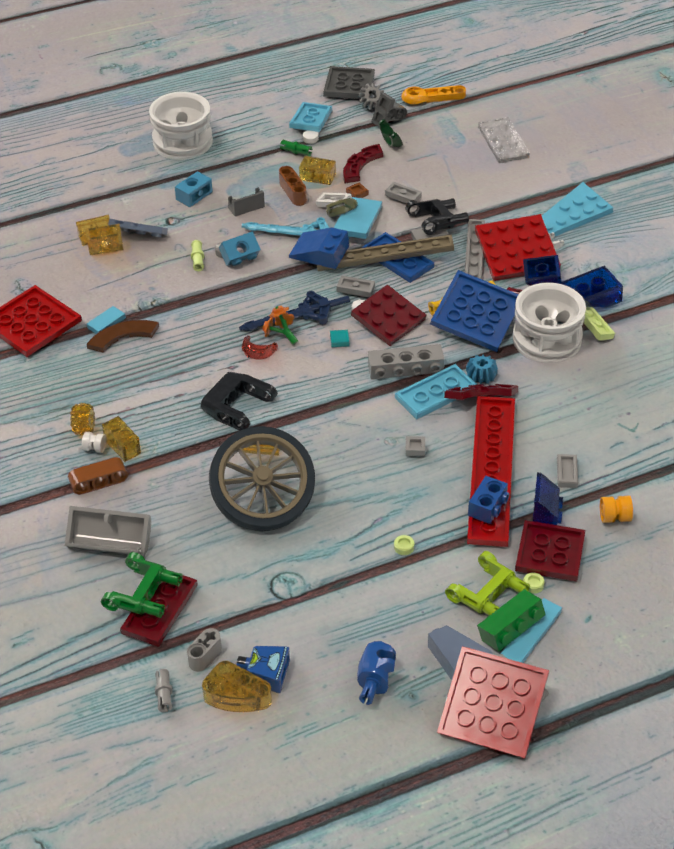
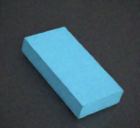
[87,306,126,334]

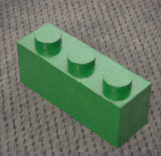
[477,589,546,652]

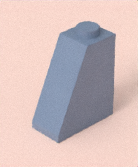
[428,625,493,680]

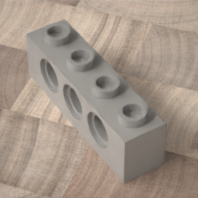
[368,344,444,379]

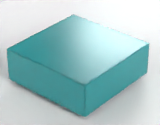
[330,330,349,347]

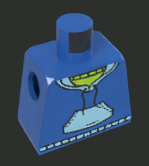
[236,646,290,693]

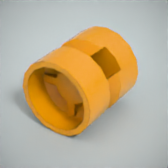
[600,495,633,523]

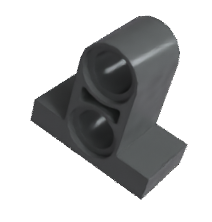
[371,93,407,127]

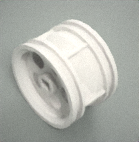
[149,92,213,160]
[513,283,586,363]

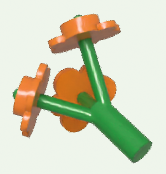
[263,306,298,345]

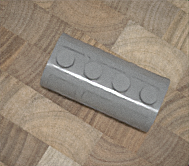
[64,506,151,556]

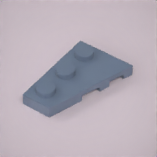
[108,218,168,237]

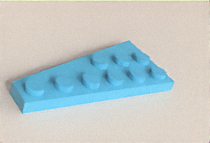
[542,182,613,236]

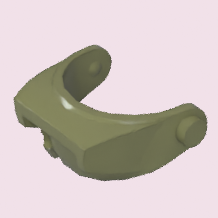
[326,198,358,217]

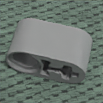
[187,628,222,672]

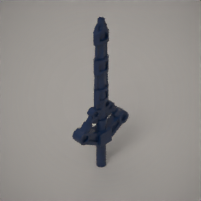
[239,291,350,331]

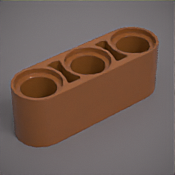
[279,166,307,206]
[68,457,128,495]

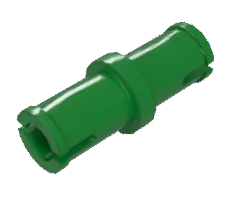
[280,139,313,156]

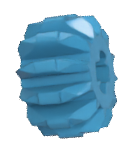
[466,354,498,384]

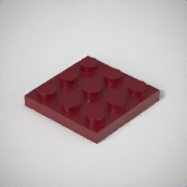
[351,284,427,346]
[515,520,586,582]

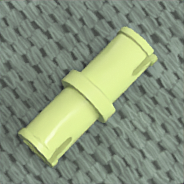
[191,240,204,271]

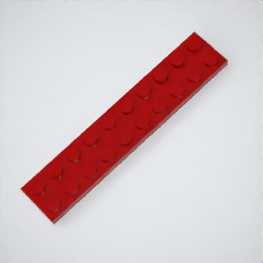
[467,396,515,547]

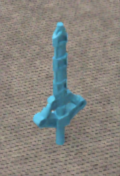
[242,217,350,239]

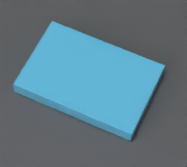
[289,102,332,132]

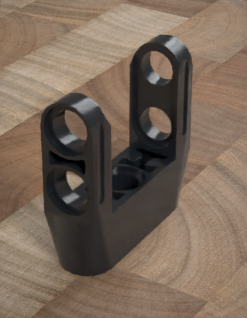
[200,372,278,431]

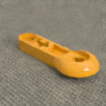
[401,85,466,104]

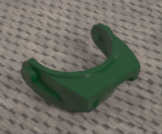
[379,119,403,148]

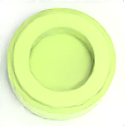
[394,535,414,555]
[523,573,544,594]

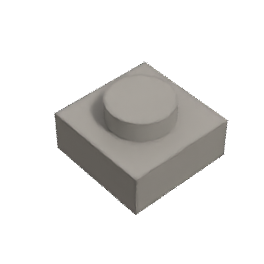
[406,436,425,456]

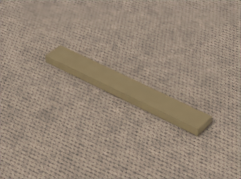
[317,234,454,271]

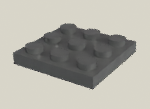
[323,66,375,99]

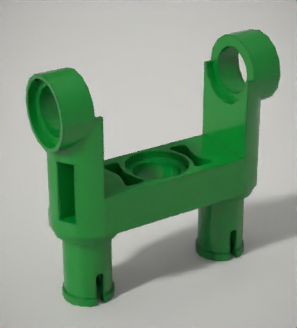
[101,552,183,618]

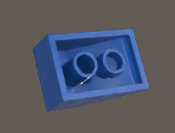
[289,227,350,269]

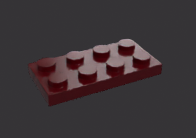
[120,575,198,647]

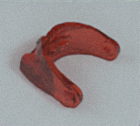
[242,335,278,360]

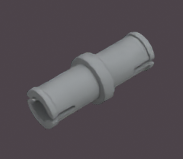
[155,669,173,712]

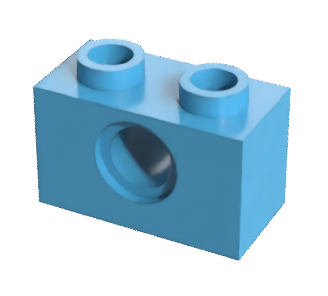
[175,171,213,207]
[219,231,261,266]

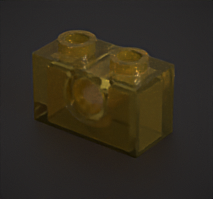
[85,224,124,255]
[102,416,141,462]

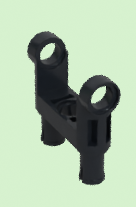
[405,198,469,235]

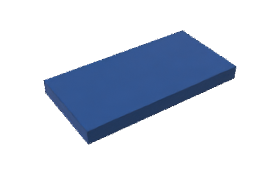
[362,232,434,283]

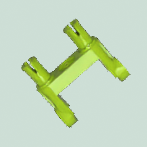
[445,551,530,616]

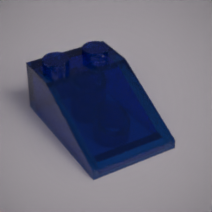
[558,265,623,308]

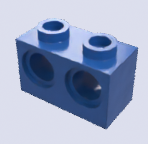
[468,476,509,524]

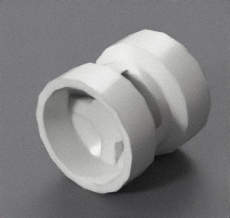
[82,432,106,453]

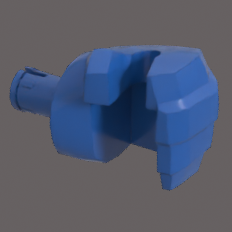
[357,641,396,705]

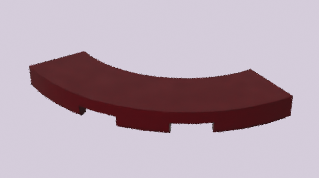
[343,144,383,184]
[444,384,518,400]

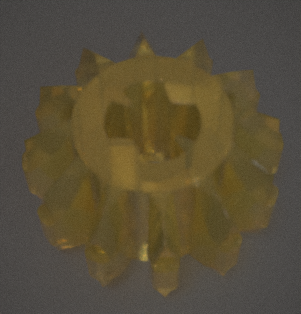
[70,403,95,436]

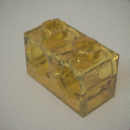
[299,156,336,185]

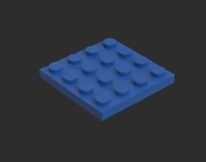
[430,270,519,352]

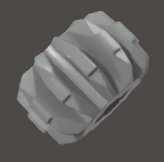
[358,83,384,110]

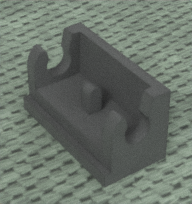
[228,187,265,217]

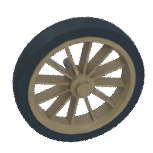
[209,426,315,531]

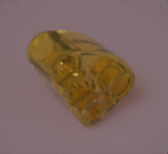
[202,661,272,712]

